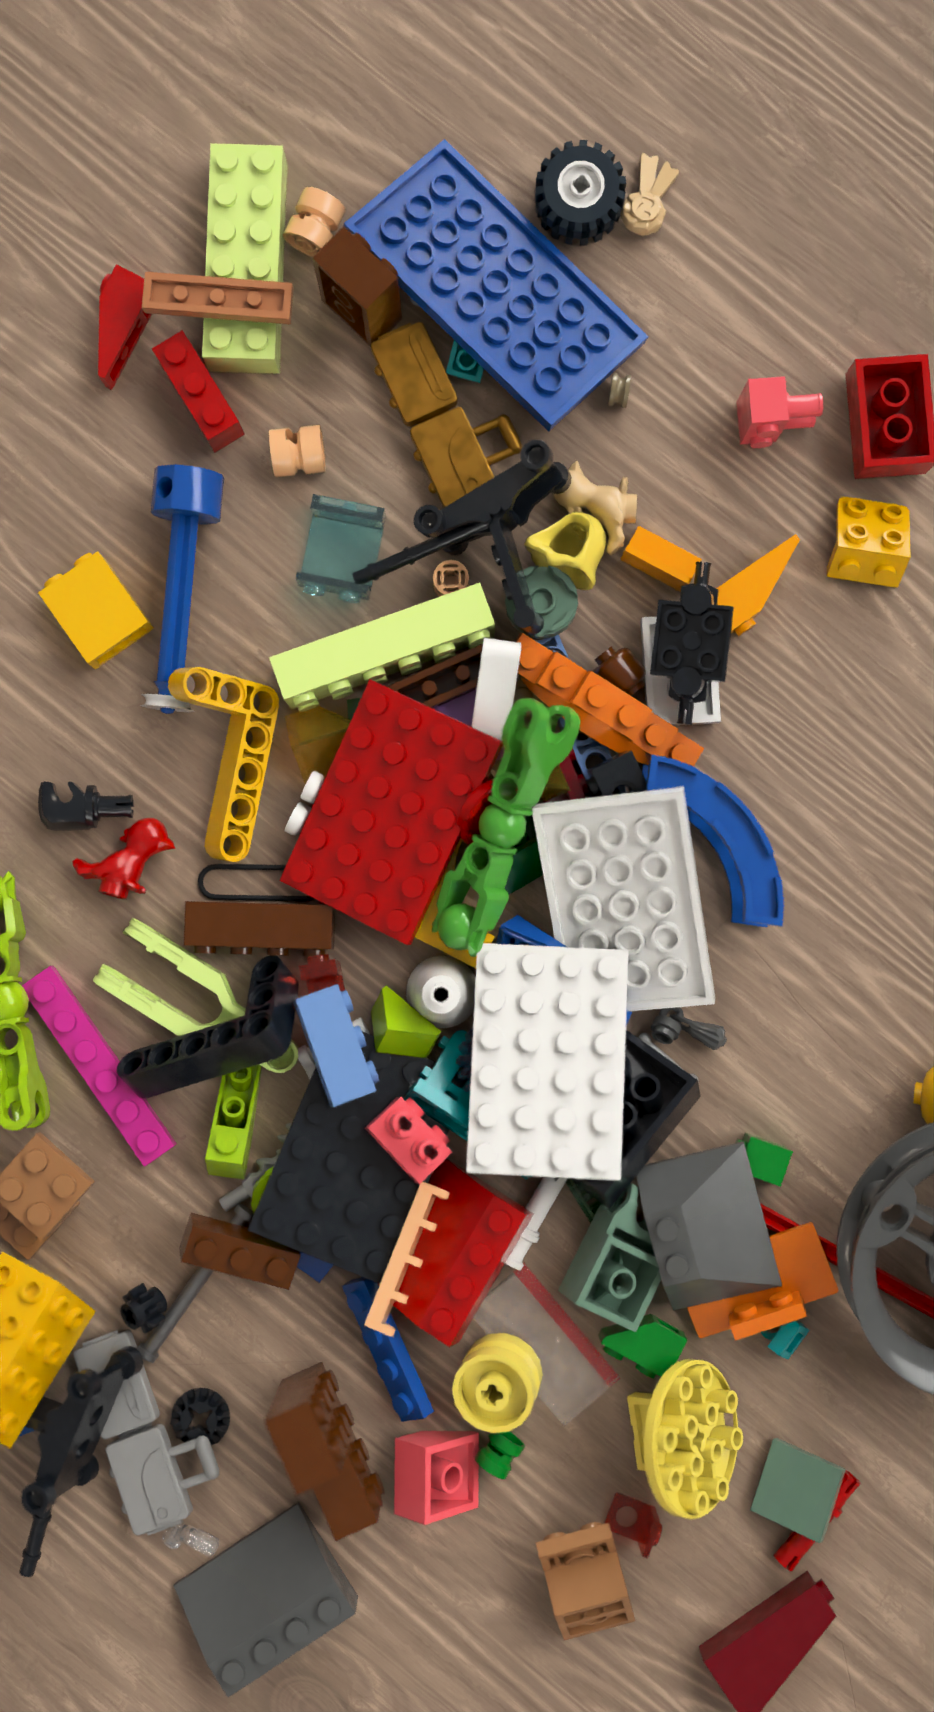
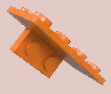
[687,1222,839,1341]

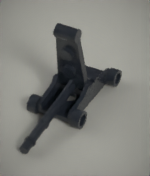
[352,439,572,635]
[19,1346,143,1577]

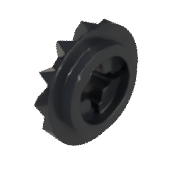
[170,1388,230,1445]

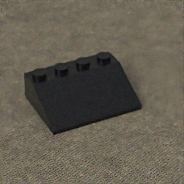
[571,1030,701,1209]

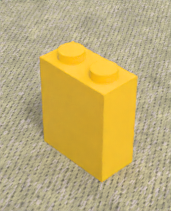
[38,551,154,669]

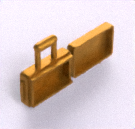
[371,322,523,508]

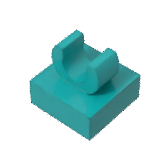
[761,1320,810,1360]

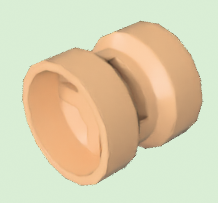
[433,560,469,597]

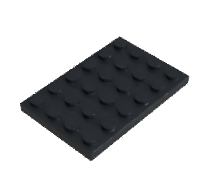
[247,1031,470,1284]

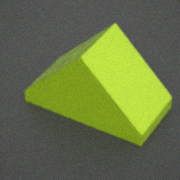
[371,985,441,1058]

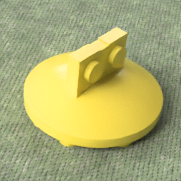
[627,1359,743,1519]

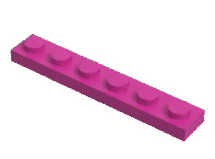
[22,966,177,1167]

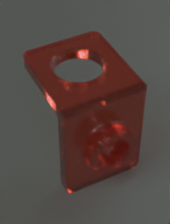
[604,1492,662,1559]

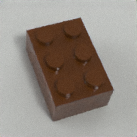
[312,226,402,347]

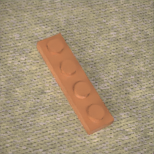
[142,272,294,325]

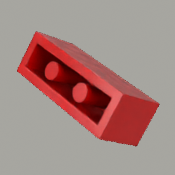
[152,330,245,453]

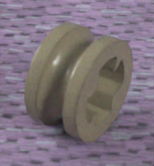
[608,373,631,408]

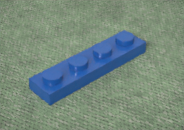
[342,1277,434,1422]

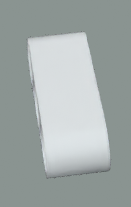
[471,638,521,748]

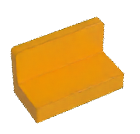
[621,526,702,592]

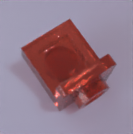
[299,954,345,995]

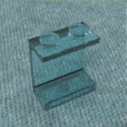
[296,494,386,603]

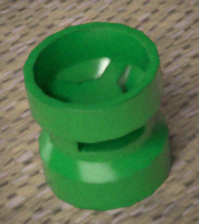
[475,1431,525,1480]

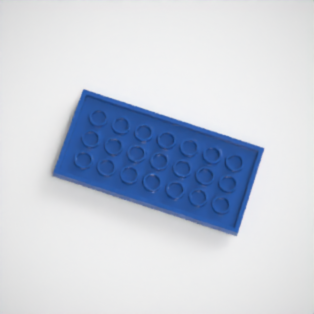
[344,139,648,432]

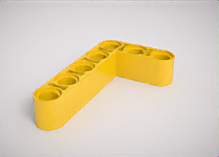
[168,667,279,862]

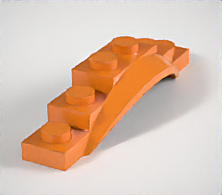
[515,633,704,767]

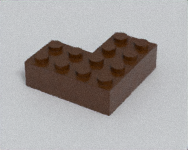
[264,1362,385,1541]

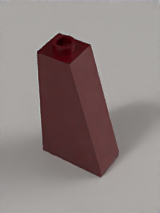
[699,1570,836,1712]

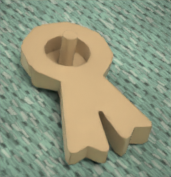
[620,153,679,236]

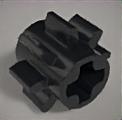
[120,1283,167,1334]

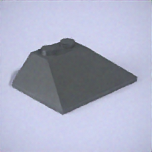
[636,1141,782,1310]

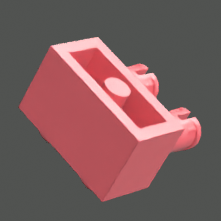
[737,376,823,448]
[365,1097,452,1184]

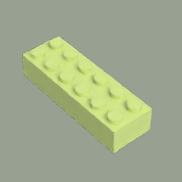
[202,143,287,374]
[269,583,495,712]

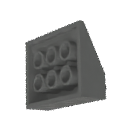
[174,1502,358,1697]

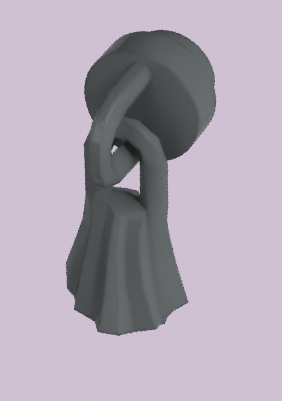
[651,1007,727,1050]

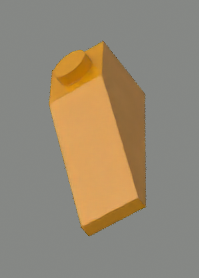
[716,534,800,637]

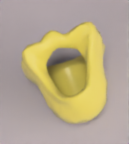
[524,512,606,590]

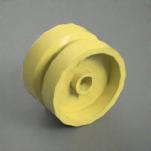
[452,1333,543,1433]

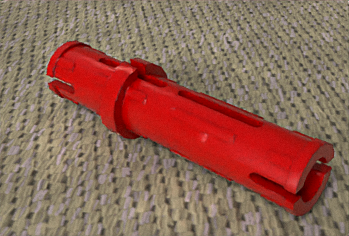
[773,1470,861,1572]

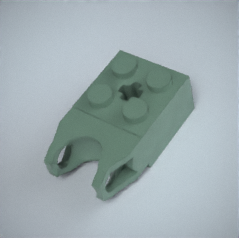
[558,1183,661,1332]

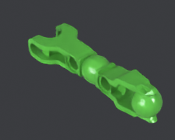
[432,698,580,957]

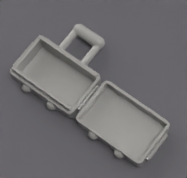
[73,1330,220,1536]

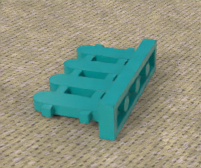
[404,1030,532,1180]

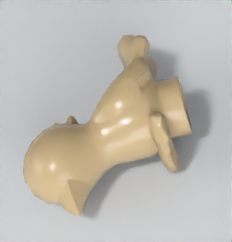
[553,461,637,555]

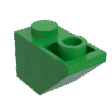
[598,1314,688,1379]

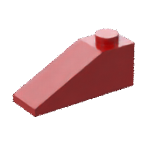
[98,264,152,390]

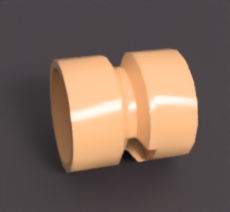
[283,187,346,257]
[269,425,326,477]

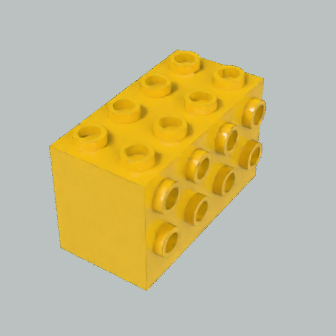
[0,1251,96,1449]

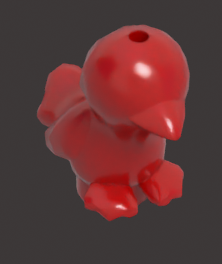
[72,818,175,900]

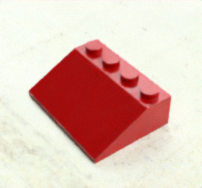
[378,1158,534,1347]

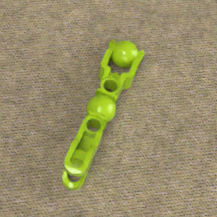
[0,871,50,1130]

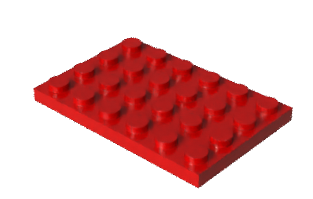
[279,679,503,945]

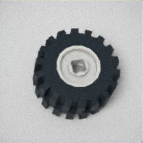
[534,140,626,246]

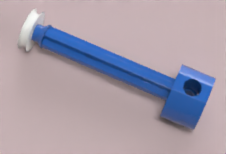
[140,464,224,714]

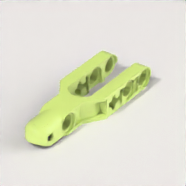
[93,918,298,1073]

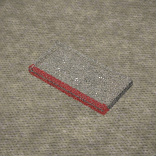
[474,1262,620,1427]

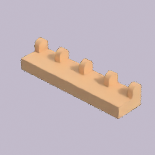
[364,1182,450,1337]

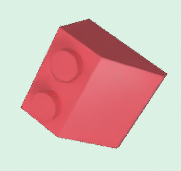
[394,1431,479,1525]

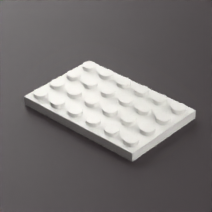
[532,787,715,1011]
[466,943,628,1180]

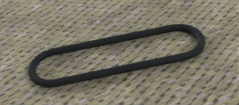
[198,864,315,901]

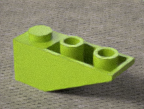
[205,1064,262,1180]

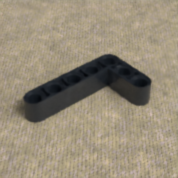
[117,955,299,1098]

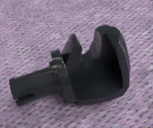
[38,781,134,831]

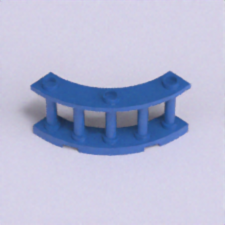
[641,754,784,927]

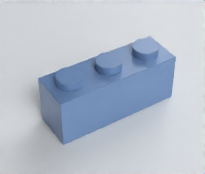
[293,984,379,1107]

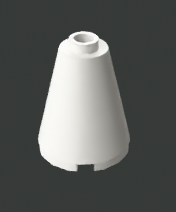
[406,955,476,1028]

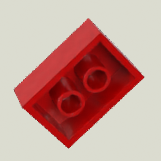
[845,354,934,479]

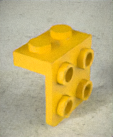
[827,497,911,588]

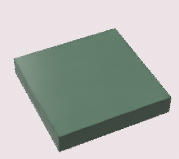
[750,1438,846,1543]

